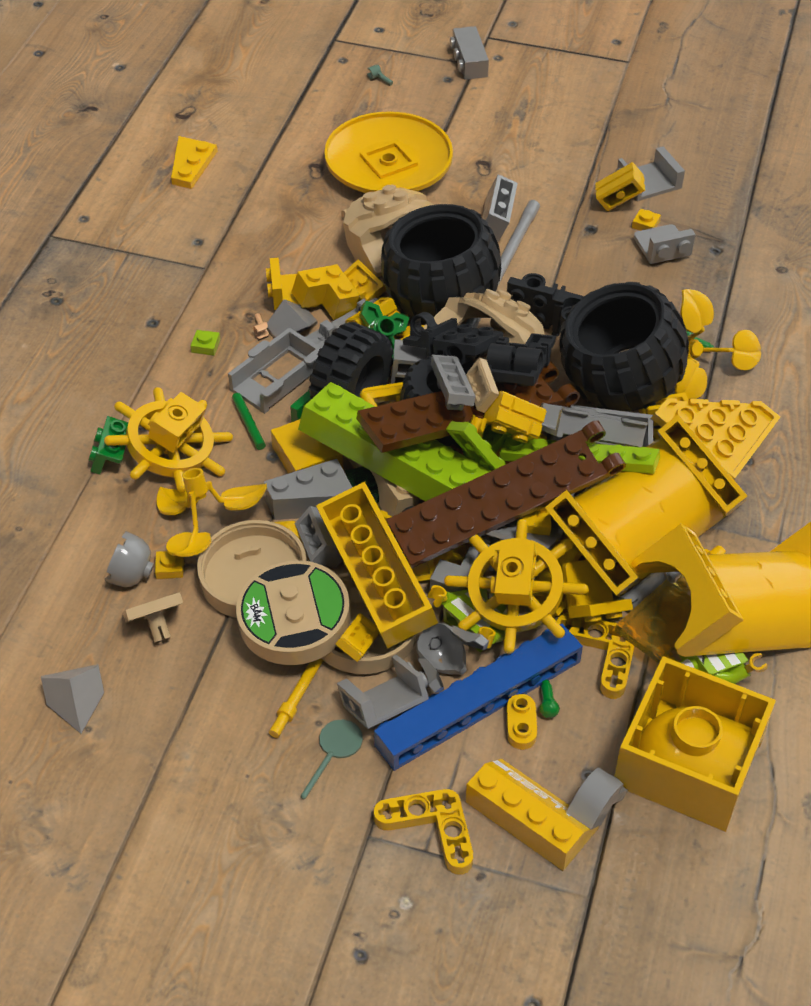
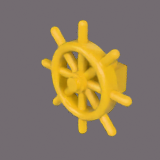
[104,387,233,493]
[444,519,589,654]

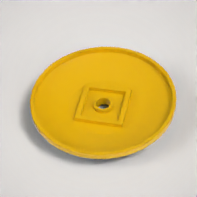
[324,111,453,193]

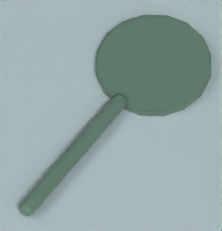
[301,719,363,799]

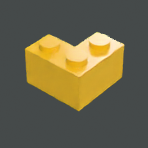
[292,264,360,320]

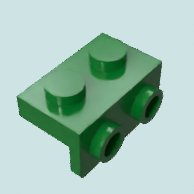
[88,416,128,475]

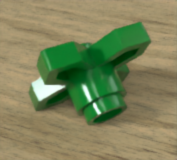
[359,301,409,358]

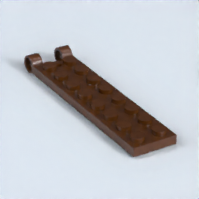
[356,361,580,453]
[386,420,626,569]

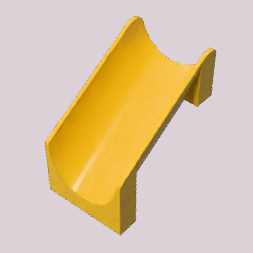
[545,414,748,597]
[631,522,811,657]

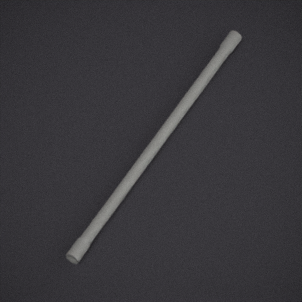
[466,200,540,328]

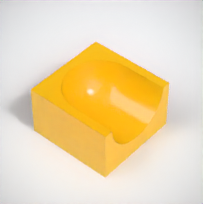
[614,656,776,832]

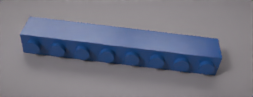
[374,623,583,771]

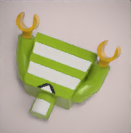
[427,585,507,653]
[678,652,768,684]

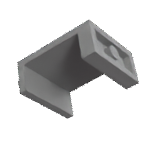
[615,147,685,201]
[337,655,429,729]

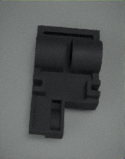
[507,273,584,337]
[403,312,503,366]
[487,333,556,387]

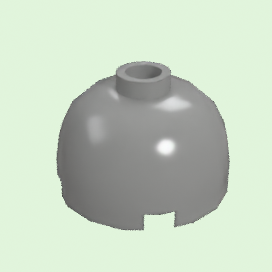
[105,531,154,587]

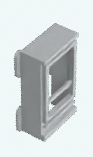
[228,328,322,414]
[541,403,648,447]

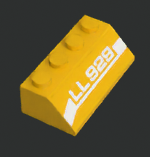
[465,759,599,871]

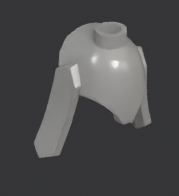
[416,623,489,693]

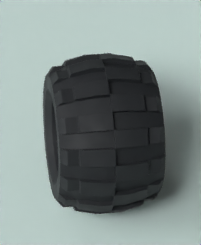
[381,204,502,323]
[559,282,689,412]

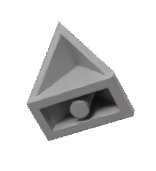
[267,299,318,338]
[41,664,104,734]

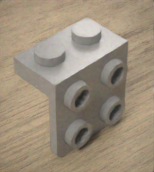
[634,224,696,264]

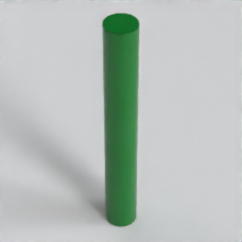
[232,393,266,450]

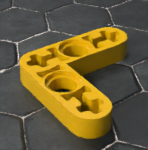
[557,613,636,699]
[374,789,473,875]

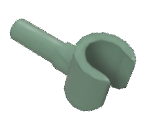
[367,65,393,86]

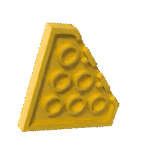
[651,398,780,479]

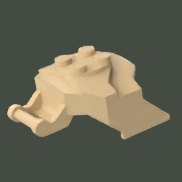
[341,185,434,278]
[423,289,544,360]

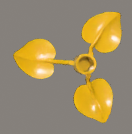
[675,289,761,400]
[157,468,267,557]

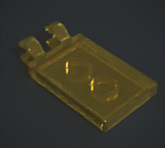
[615,575,691,663]

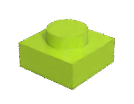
[191,330,220,356]

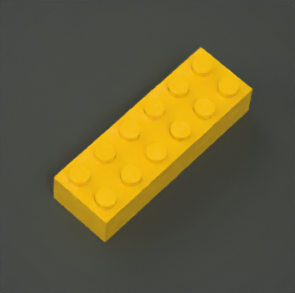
[316,481,438,649]

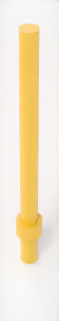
[269,658,323,738]

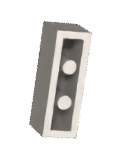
[450,26,489,80]
[482,174,518,242]

